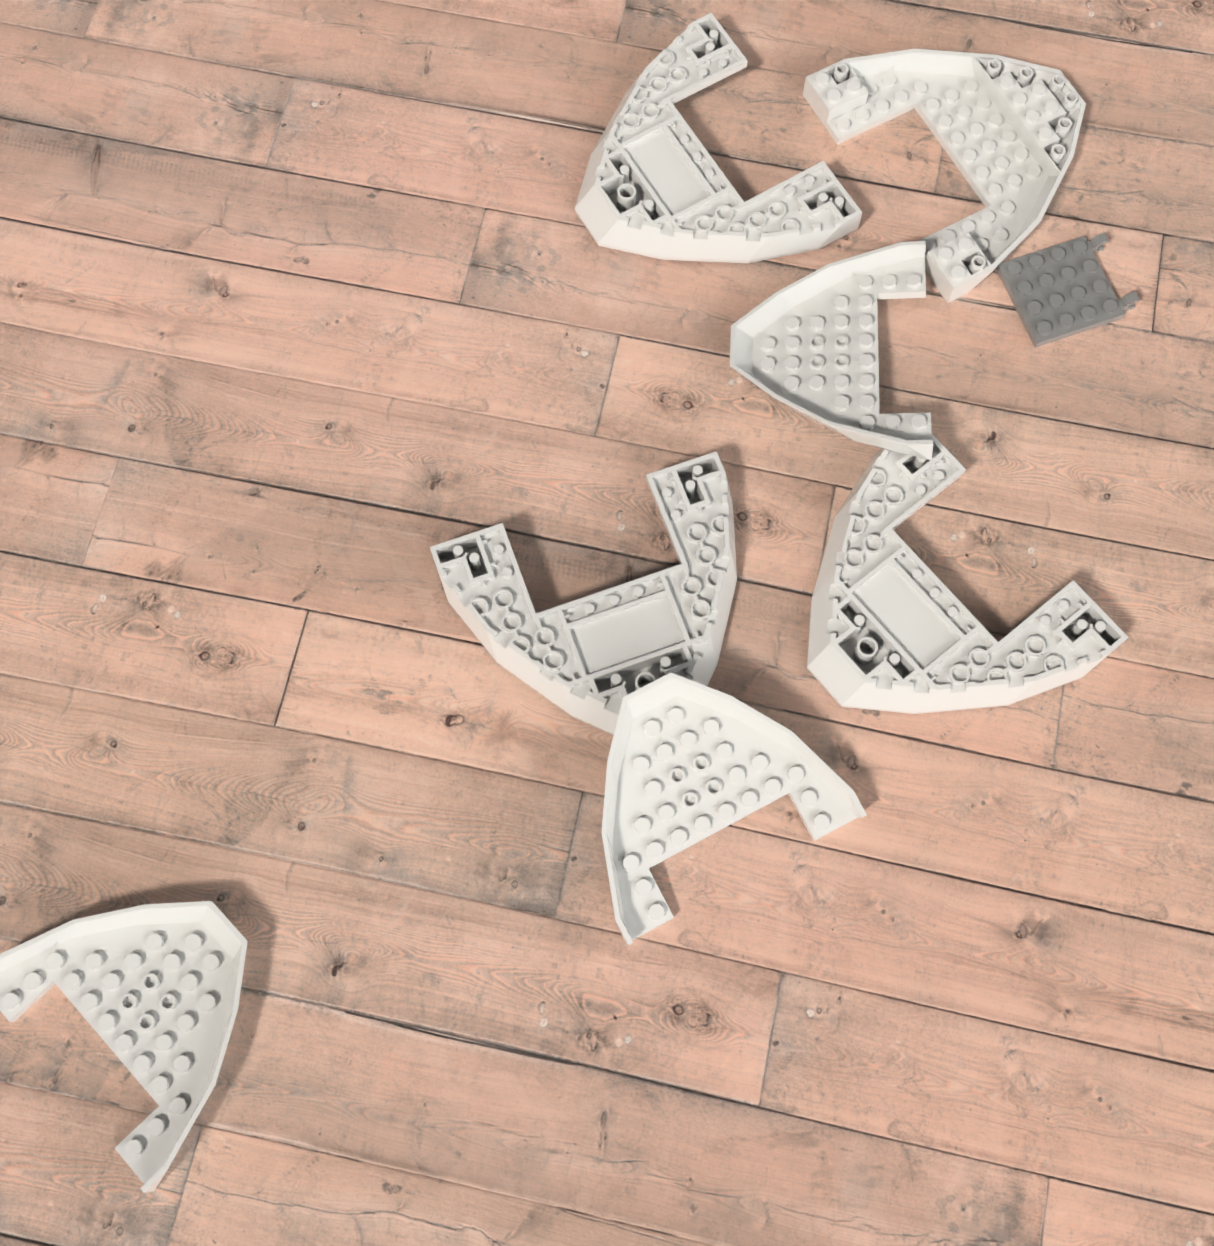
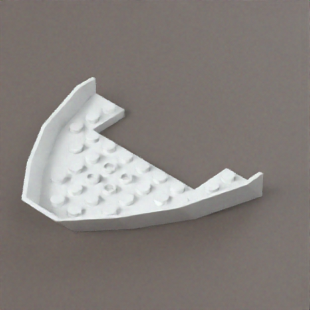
[730,241,933,461]
[601,672,867,945]
[0,901,248,1193]

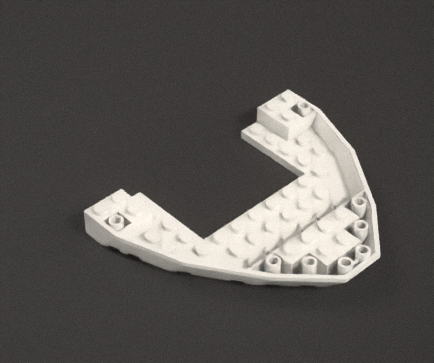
[575,13,862,263]
[802,49,1086,303]
[807,435,1129,714]
[430,451,737,735]

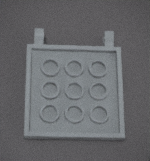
[996,233,1139,348]

